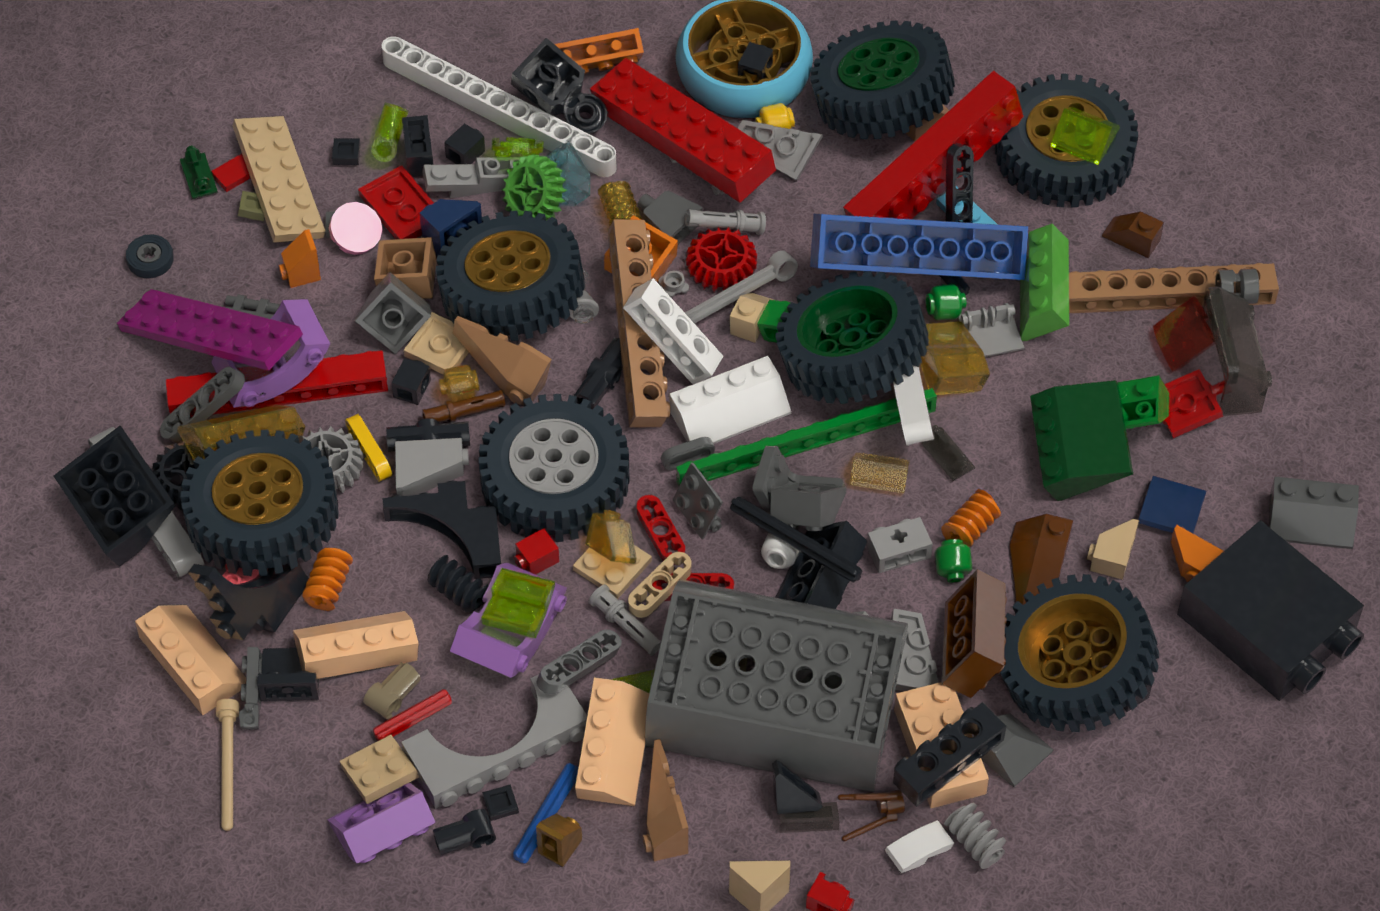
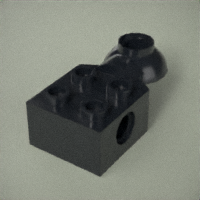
[511,38,607,134]

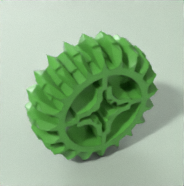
[501,154,567,221]

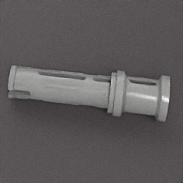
[685,209,766,235]
[589,584,661,656]

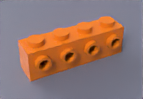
[555,28,644,74]

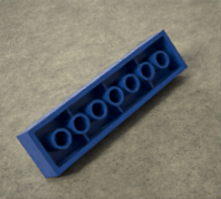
[810,213,1028,280]

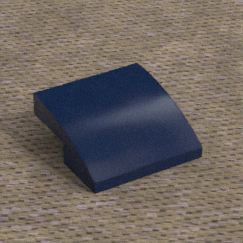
[1138,476,1207,534]

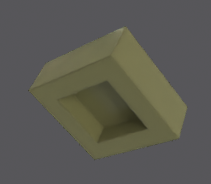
[238,191,264,221]

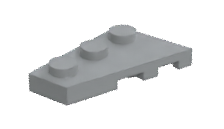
[738,120,823,180]
[891,609,939,691]

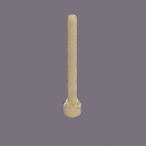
[216,699,239,831]

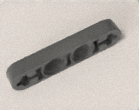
[160,367,245,443]
[536,630,622,694]

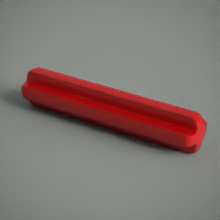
[373,689,452,741]

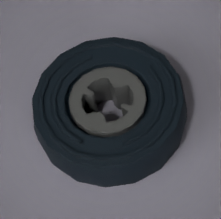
[126,234,174,278]

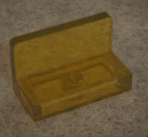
[850,452,910,493]

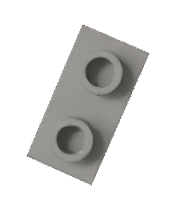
[867,517,933,573]

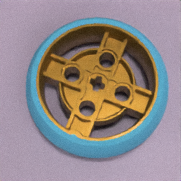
[676,0,813,118]

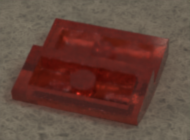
[1153,296,1218,372]

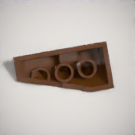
[1010,514,1073,605]

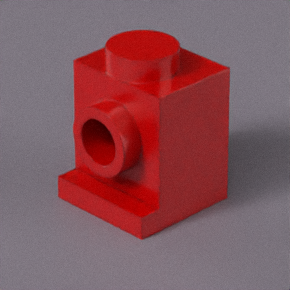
[806,872,855,911]

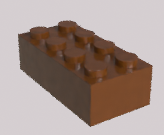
[942,569,1007,698]

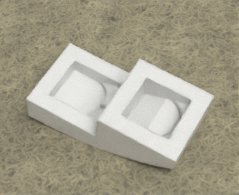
[885,820,954,873]

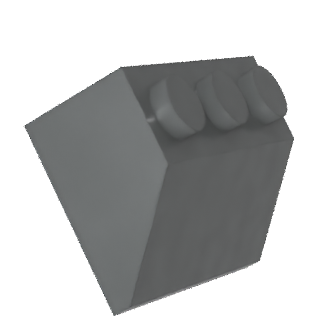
[1269,477,1359,549]

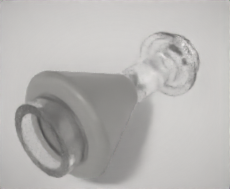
[569,269,599,324]

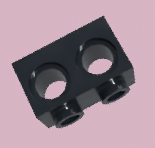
[402,115,433,177]

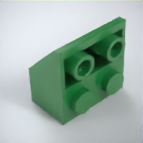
[1118,375,1169,429]

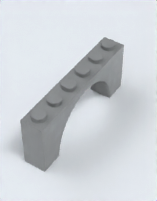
[401,674,587,809]

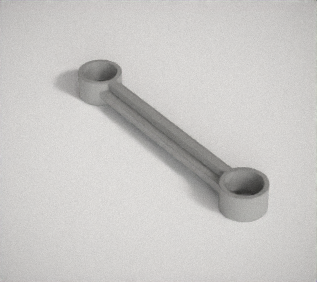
[685,251,798,324]

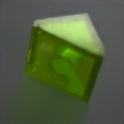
[1051,107,1120,165]

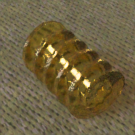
[598,181,642,226]

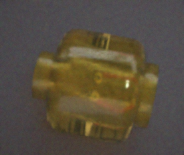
[439,365,480,402]

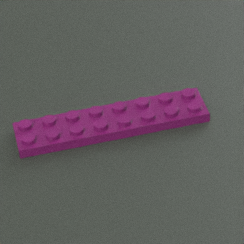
[117,289,303,371]

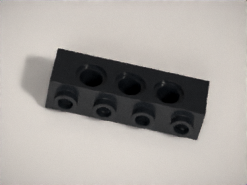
[893,702,1006,807]

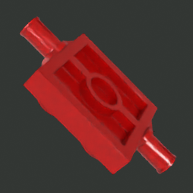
[1146,369,1231,438]

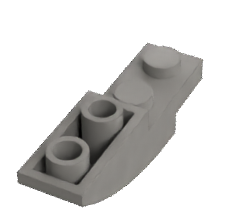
[422,157,520,198]

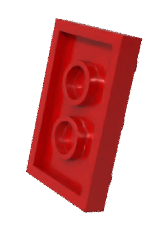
[358,165,434,239]

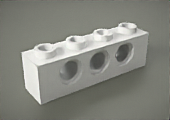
[623,278,723,384]

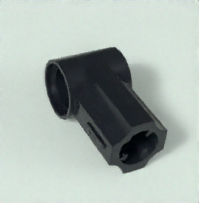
[433,809,496,855]

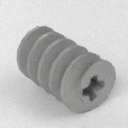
[944,803,1007,869]

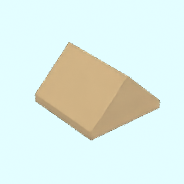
[729,861,790,911]

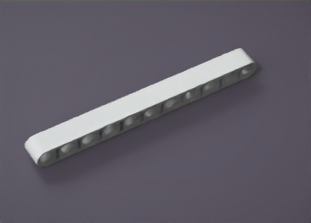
[382,37,616,177]

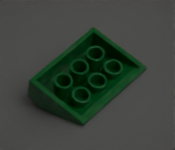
[1030,380,1133,501]

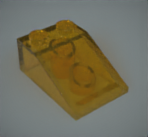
[921,322,990,395]

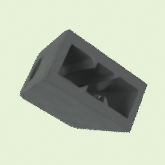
[638,191,703,244]

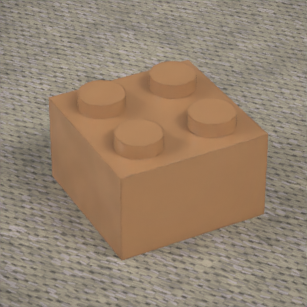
[374,238,437,299]

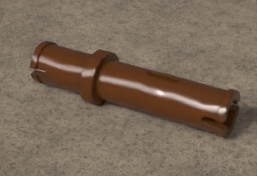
[422,390,505,423]

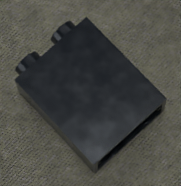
[1177,520,1364,701]

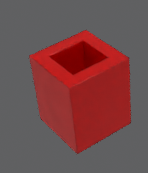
[514,528,560,575]

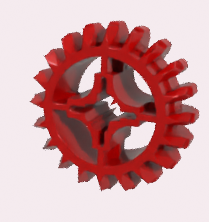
[686,227,757,293]

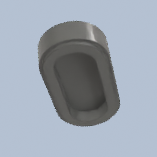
[660,437,715,471]

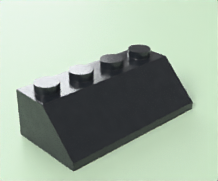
[775,520,868,609]

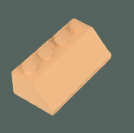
[135,605,246,715]
[293,611,419,679]
[575,678,650,806]

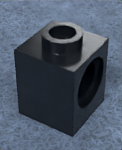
[738,42,773,83]
[391,358,431,405]

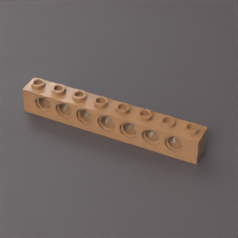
[608,219,670,427]
[1069,263,1279,313]

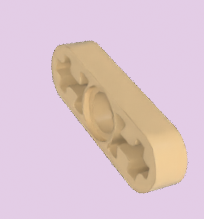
[628,552,691,618]

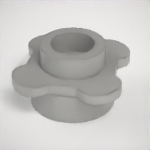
[659,270,689,297]

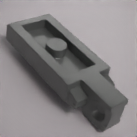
[239,647,262,729]

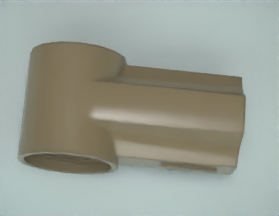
[363,662,421,719]

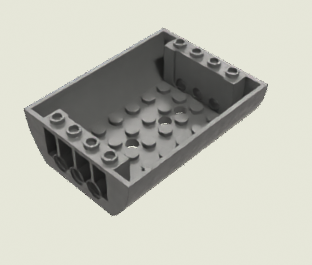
[645,579,908,792]

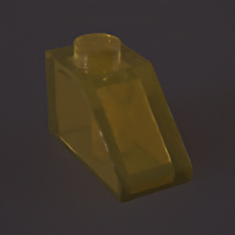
[585,510,637,564]

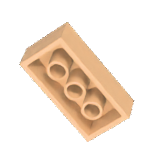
[894,682,989,808]

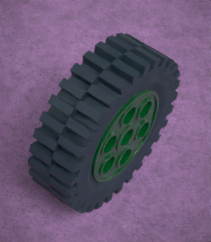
[810,20,955,139]
[776,271,929,404]

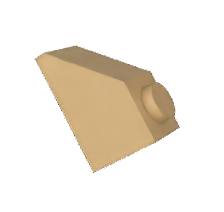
[730,292,774,343]
[1087,519,1139,580]

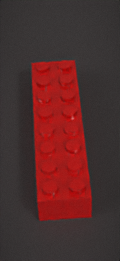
[590,58,776,203]
[843,71,1024,219]

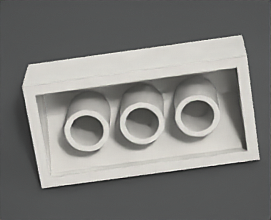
[669,356,791,444]

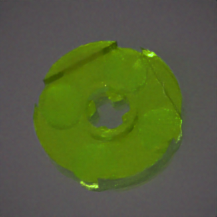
[492,137,544,157]

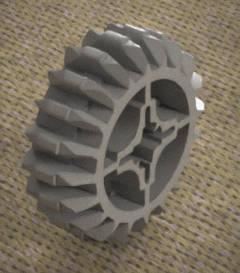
[299,426,363,493]

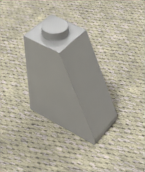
[395,438,469,496]

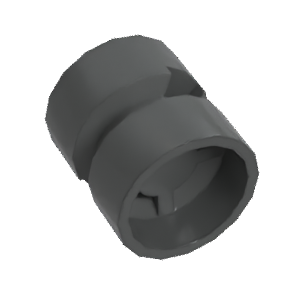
[1215,269,1259,305]

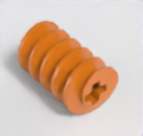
[941,489,1001,547]
[302,548,353,611]

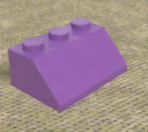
[327,783,436,864]

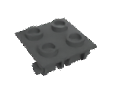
[673,462,723,539]

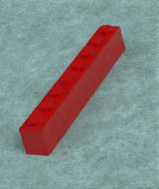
[166,350,388,418]

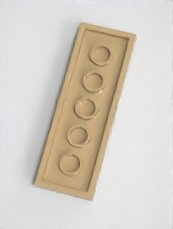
[233,116,325,242]

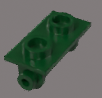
[180,146,218,199]

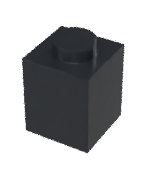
[444,123,485,164]

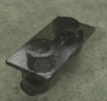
[921,425,975,481]

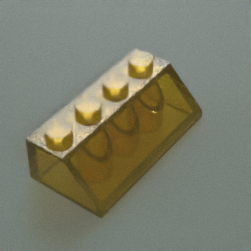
[177,405,306,460]

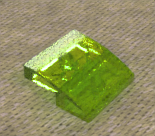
[481,568,555,638]

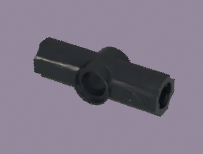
[574,338,623,410]
[386,418,470,452]

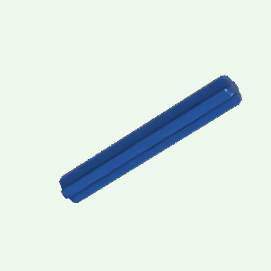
[513,763,579,864]

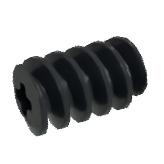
[427,555,489,613]

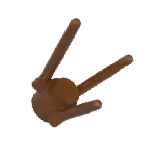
[837,790,905,841]

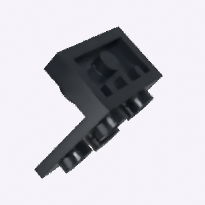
[257,648,319,701]

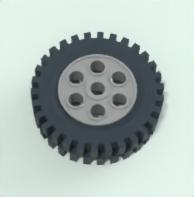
[478,394,630,542]

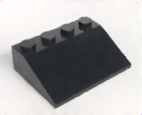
[53,425,176,567]

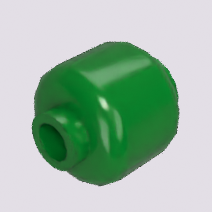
[925,284,967,321]
[935,539,973,583]

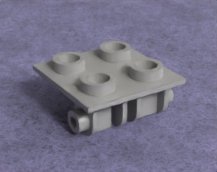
[958,303,1024,359]

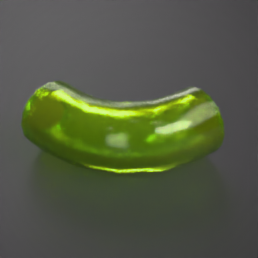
[371,103,409,162]

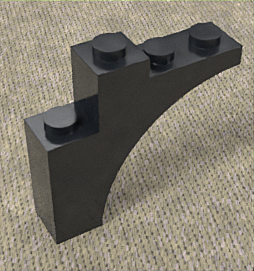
[382,480,501,579]
[188,563,309,640]

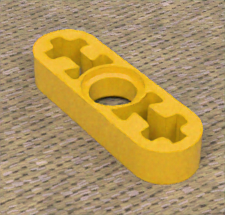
[345,414,392,482]

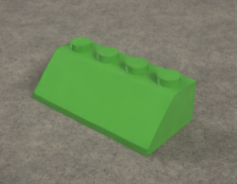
[1020,223,1069,341]

